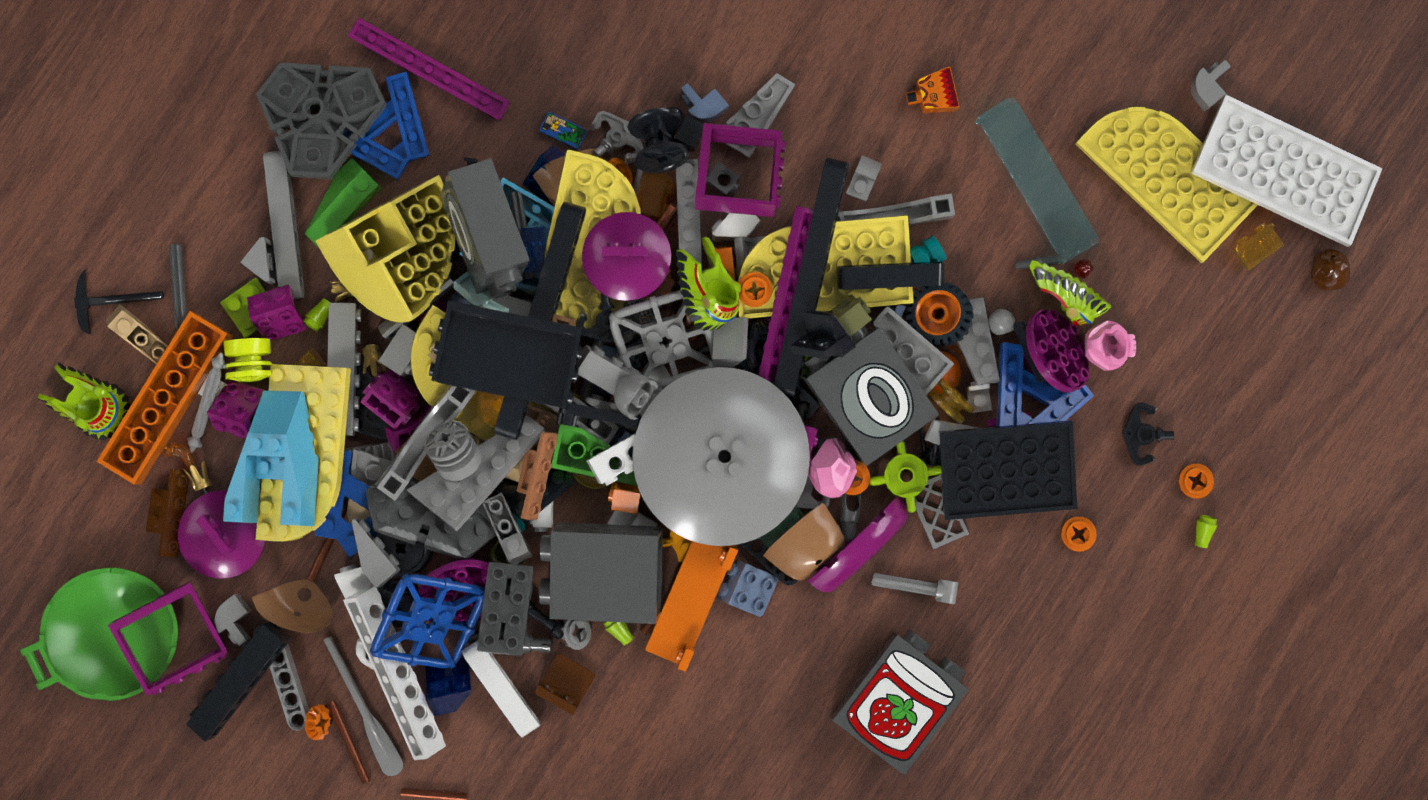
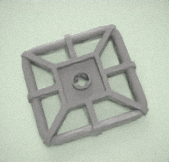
[609,290,717,389]

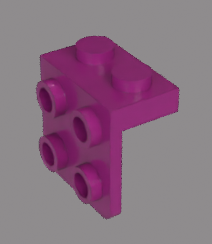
[247,284,306,341]
[207,380,264,438]

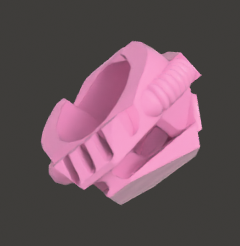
[1085,320,1136,371]
[808,438,857,498]

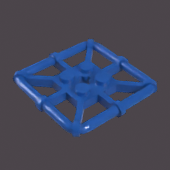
[370,574,485,669]

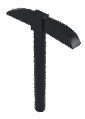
[74,270,164,335]

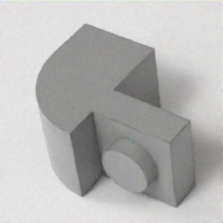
[1191,60,1231,112]
[845,155,882,203]
[215,594,252,646]

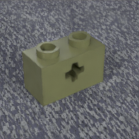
[831,295,872,336]

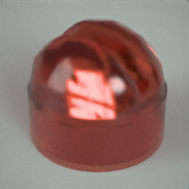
[1074,259,1093,279]

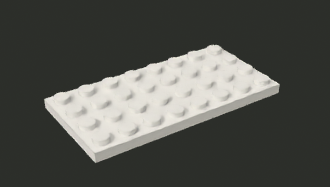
[1191,95,1382,247]

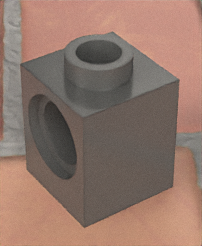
[707,162,740,197]

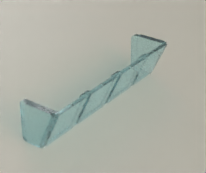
[975,97,1100,264]

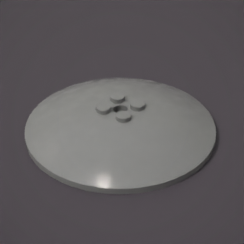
[632,367,810,546]

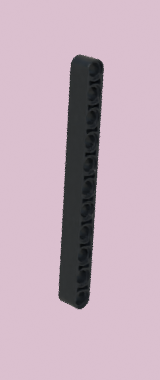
[774,157,849,399]
[494,202,586,440]

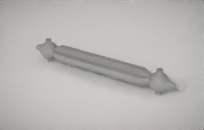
[187,352,226,453]

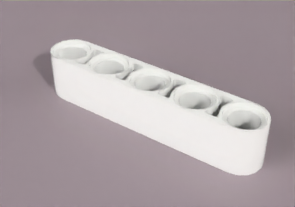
[461,640,541,738]

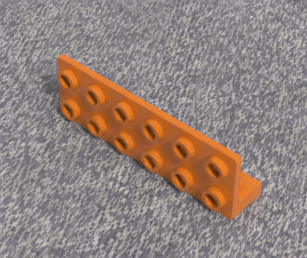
[645,541,738,672]

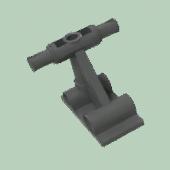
[467,562,552,656]

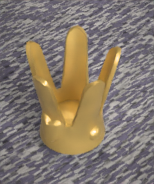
[329,281,353,303]
[362,343,386,377]
[183,461,212,494]

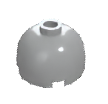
[614,373,658,420]

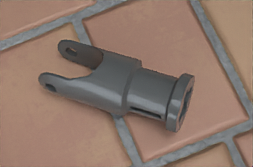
[840,493,861,541]

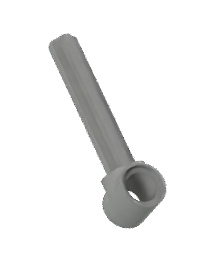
[871,573,959,604]

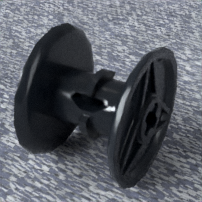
[627,108,689,173]
[376,528,434,576]

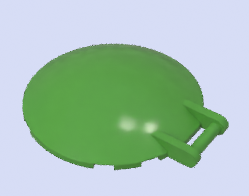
[20,568,178,701]

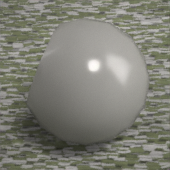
[988,309,1015,335]

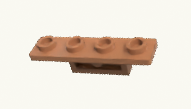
[517,431,558,520]

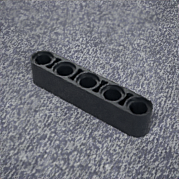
[837,262,945,290]

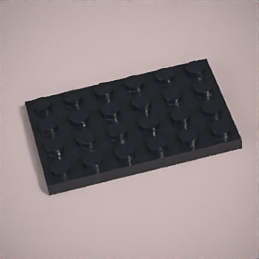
[938,420,1078,520]

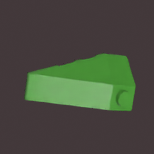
[305,158,382,249]
[551,424,637,486]

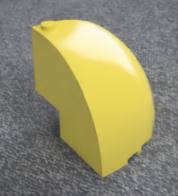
[315,175,455,322]

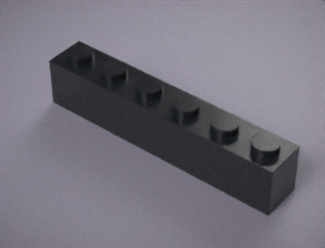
[186,622,292,742]

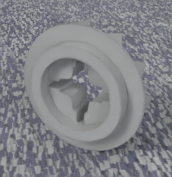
[561,620,591,650]

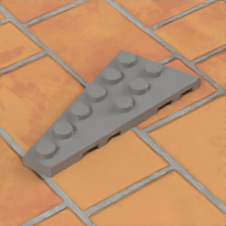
[407,416,545,531]

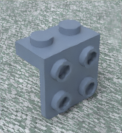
[716,558,778,617]

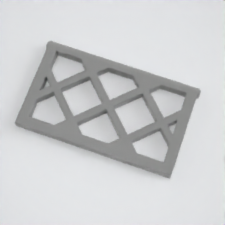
[914,474,969,549]

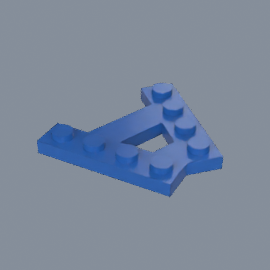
[345,72,430,181]
[996,342,1094,427]
[315,450,378,557]

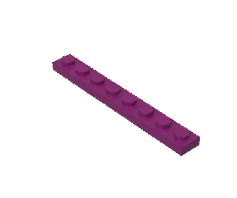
[348,17,510,122]
[758,206,814,382]

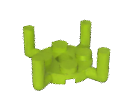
[869,440,941,513]

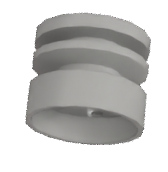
[423,420,482,481]

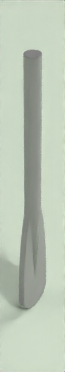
[324,636,403,776]

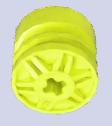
[223,338,272,382]

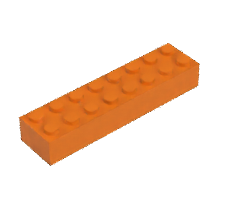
[96,311,233,485]

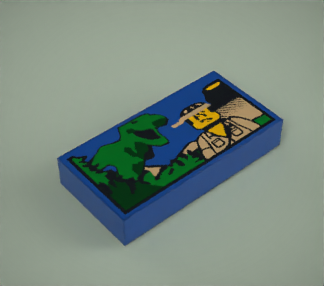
[539,111,588,151]

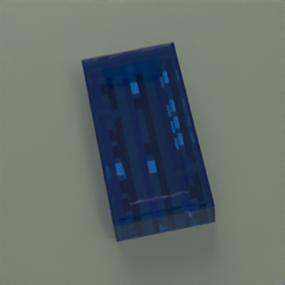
[521,227,545,272]

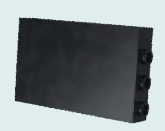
[429,300,583,409]

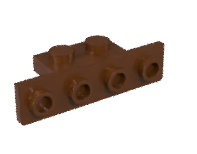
[146,469,190,557]

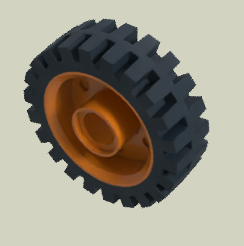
[906,282,974,348]

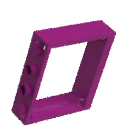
[695,123,786,217]
[108,581,228,696]

